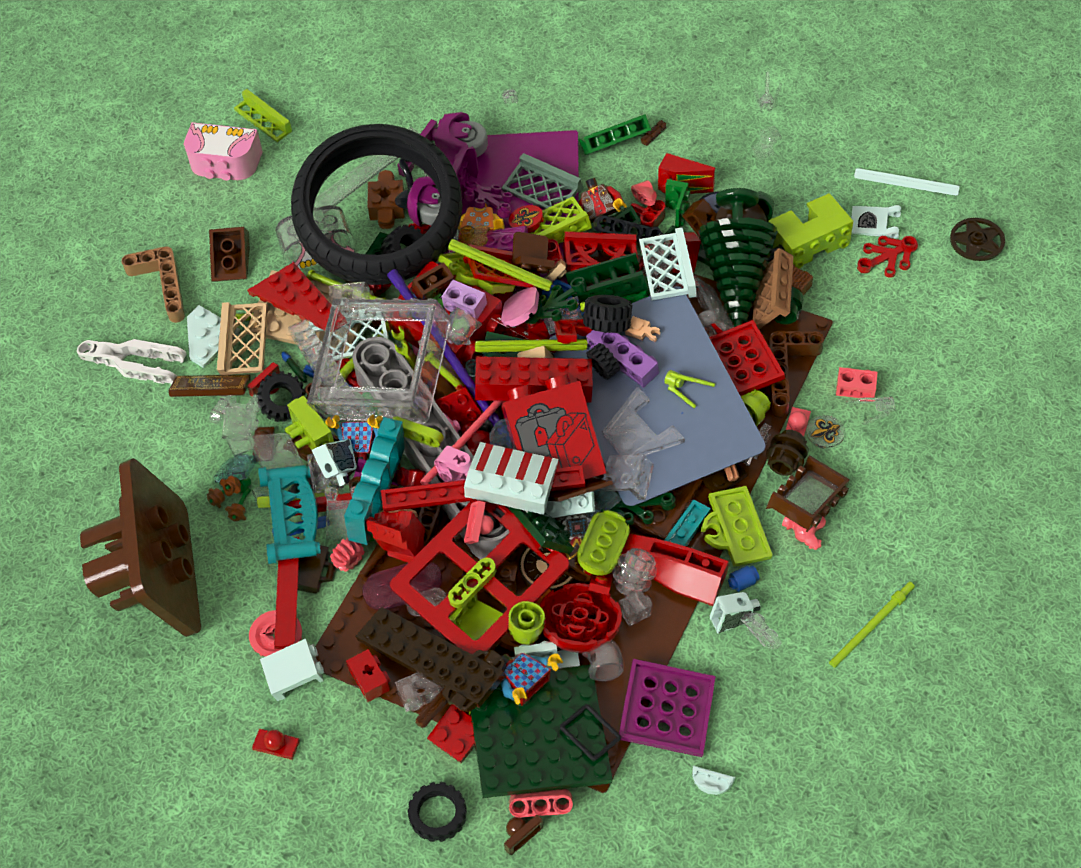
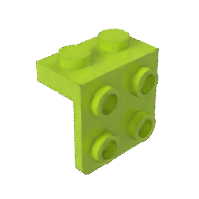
[449,594,503,640]

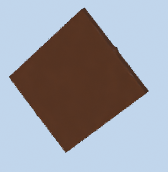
[548,479,613,502]

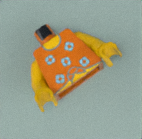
[458,203,504,234]

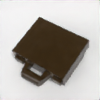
[298,545,336,594]

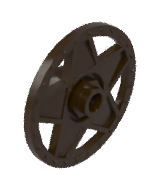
[950,218,1005,261]

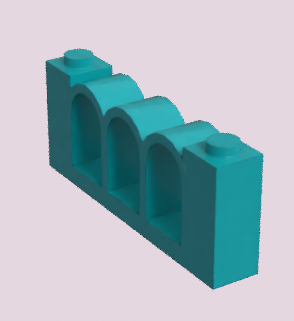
[344,417,405,545]

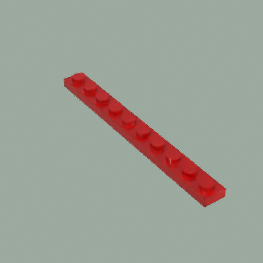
[381,465,585,512]

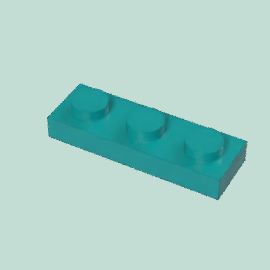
[664,499,711,546]

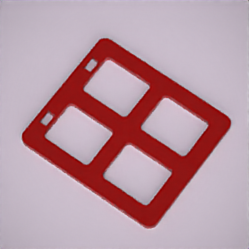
[390,500,569,654]

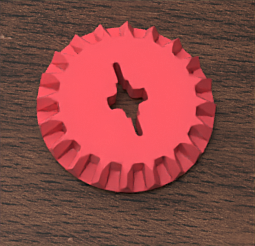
[249,610,302,657]

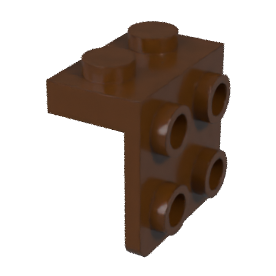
[512,232,555,274]

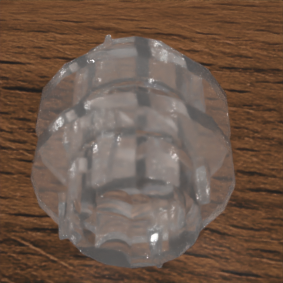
[612,548,657,597]

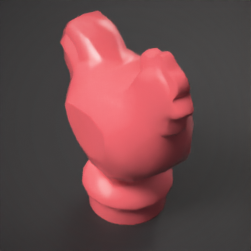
[782,516,826,550]

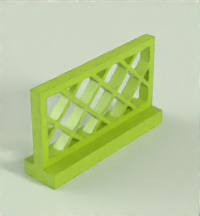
[530,196,592,244]

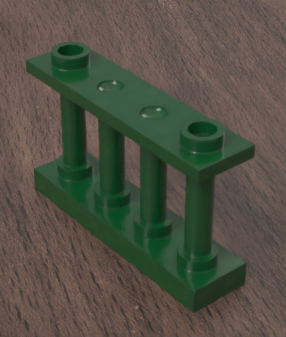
[565,252,647,310]

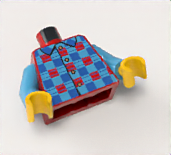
[325,414,383,465]
[501,653,563,705]

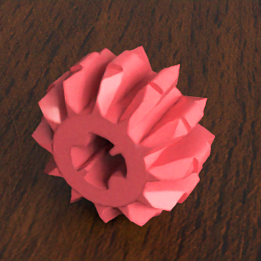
[330,538,365,572]

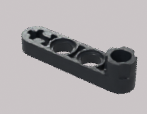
[593,216,663,242]

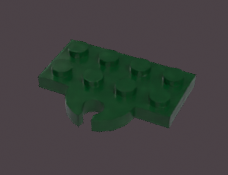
[508,507,574,555]

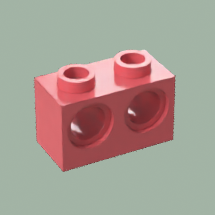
[836,367,878,400]

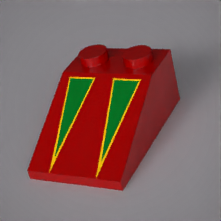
[658,153,716,194]

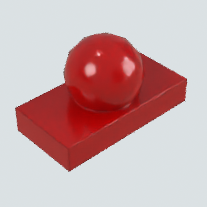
[247,362,280,399]
[252,728,300,760]

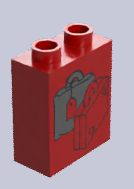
[501,374,606,480]

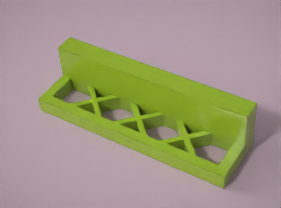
[234,89,292,142]

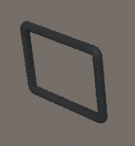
[560,704,621,761]

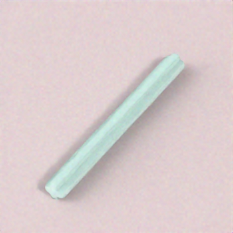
[854,168,959,196]

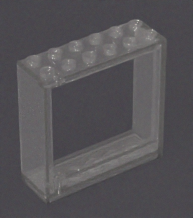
[307,298,451,423]

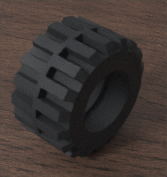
[381,225,424,254]
[583,295,633,333]
[257,371,306,422]

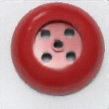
[540,583,622,653]

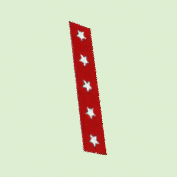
[491,314,556,354]

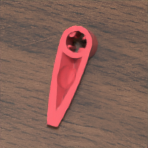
[631,180,657,206]

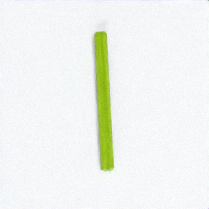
[448,239,552,291]
[475,339,588,352]

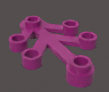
[463,180,513,218]

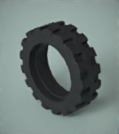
[408,782,467,842]

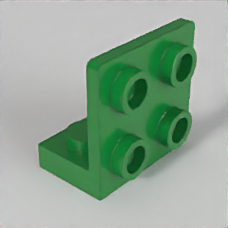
[665,179,690,228]

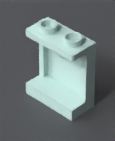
[260,639,324,701]

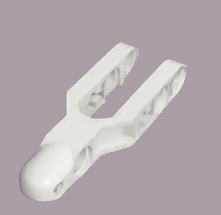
[77,339,186,385]

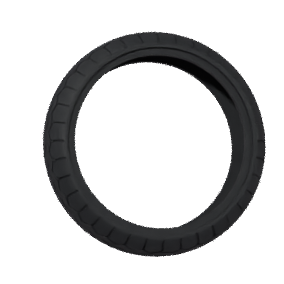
[291,124,462,285]

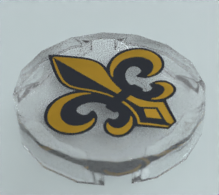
[806,415,845,450]

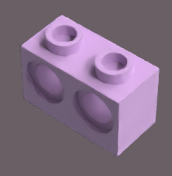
[441,280,487,320]

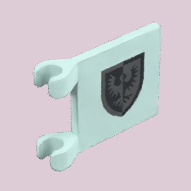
[851,205,901,239]

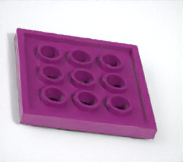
[619,659,716,757]

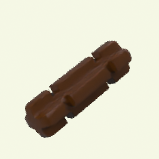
[641,120,667,146]

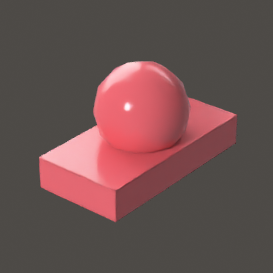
[786,407,811,436]
[464,501,494,544]

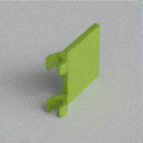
[391,326,423,384]

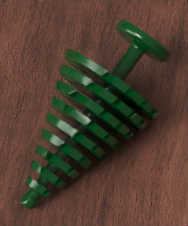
[697,188,778,328]

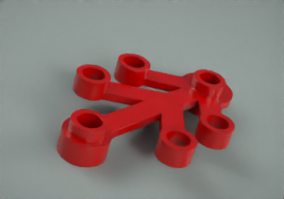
[857,236,918,278]

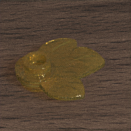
[459,225,490,246]

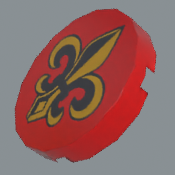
[509,205,544,233]

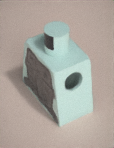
[312,439,357,487]
[710,592,761,634]

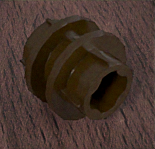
[766,429,809,476]

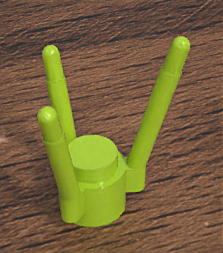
[664,370,715,408]

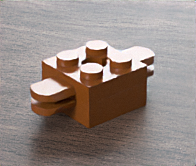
[368,170,405,229]

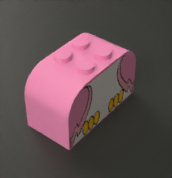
[184,123,263,181]

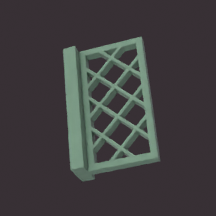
[502,153,584,215]

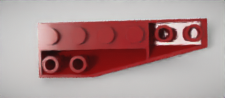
[619,534,729,606]

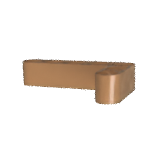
[122,247,185,323]

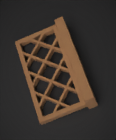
[753,248,793,329]

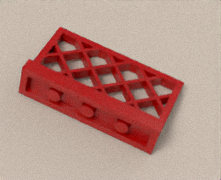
[463,244,542,290]

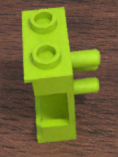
[284,395,334,450]

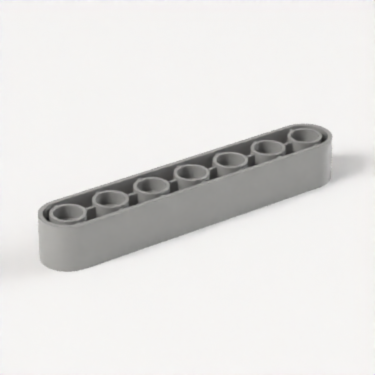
[352,337,513,559]

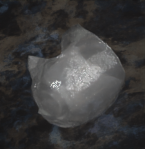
[442,307,483,346]
[582,639,624,681]

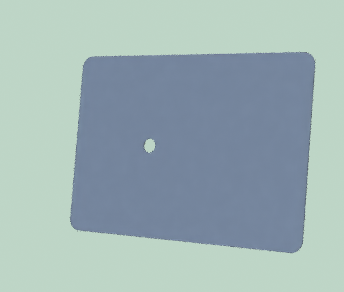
[549,286,765,506]

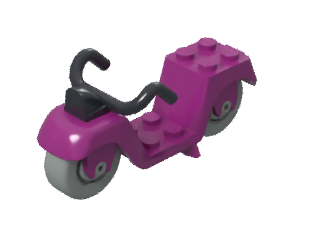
[395,112,488,227]

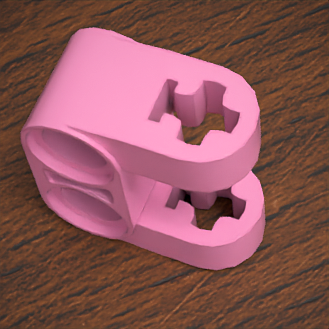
[434,446,472,482]

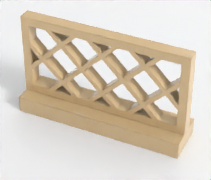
[217,302,268,375]

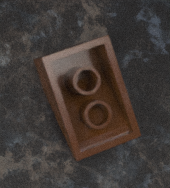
[209,227,250,282]

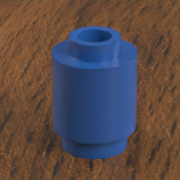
[728,565,760,592]

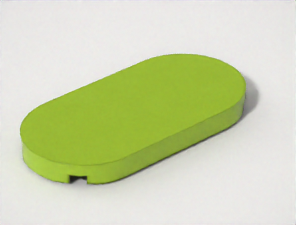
[577,510,630,576]

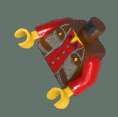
[579,178,627,223]

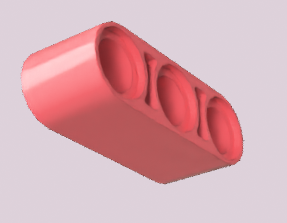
[509,789,573,817]

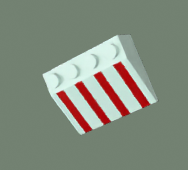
[464,442,558,515]

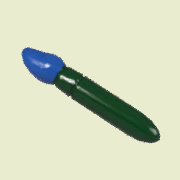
[281,351,307,383]

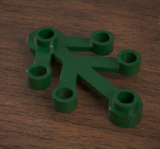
[525,277,587,324]
[598,491,676,526]

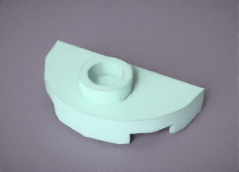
[692,766,735,795]

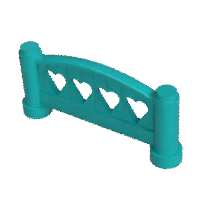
[258,465,321,564]

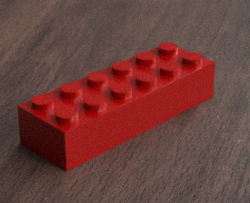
[475,356,593,403]

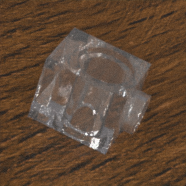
[619,590,652,626]

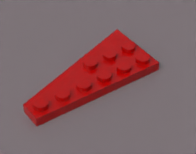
[247,262,345,333]

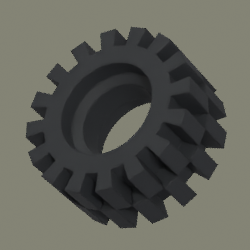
[586,343,621,380]

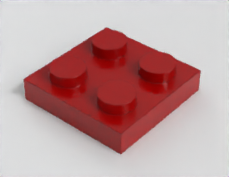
[427,704,475,763]

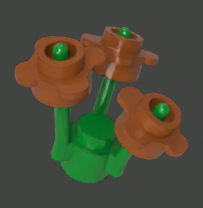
[207,474,251,521]

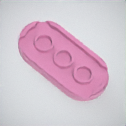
[501,287,539,327]

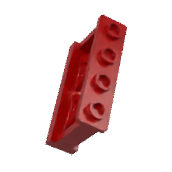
[563,232,639,279]

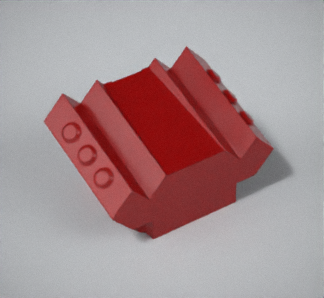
[366,511,425,563]

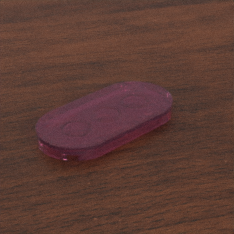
[362,563,442,610]

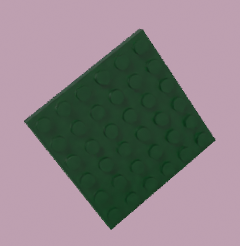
[470,665,613,798]

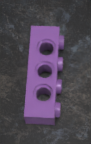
[586,330,659,388]

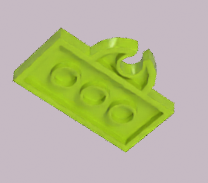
[437,253,515,295]
[701,486,773,567]

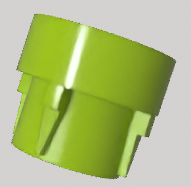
[741,389,771,427]
[508,601,545,646]

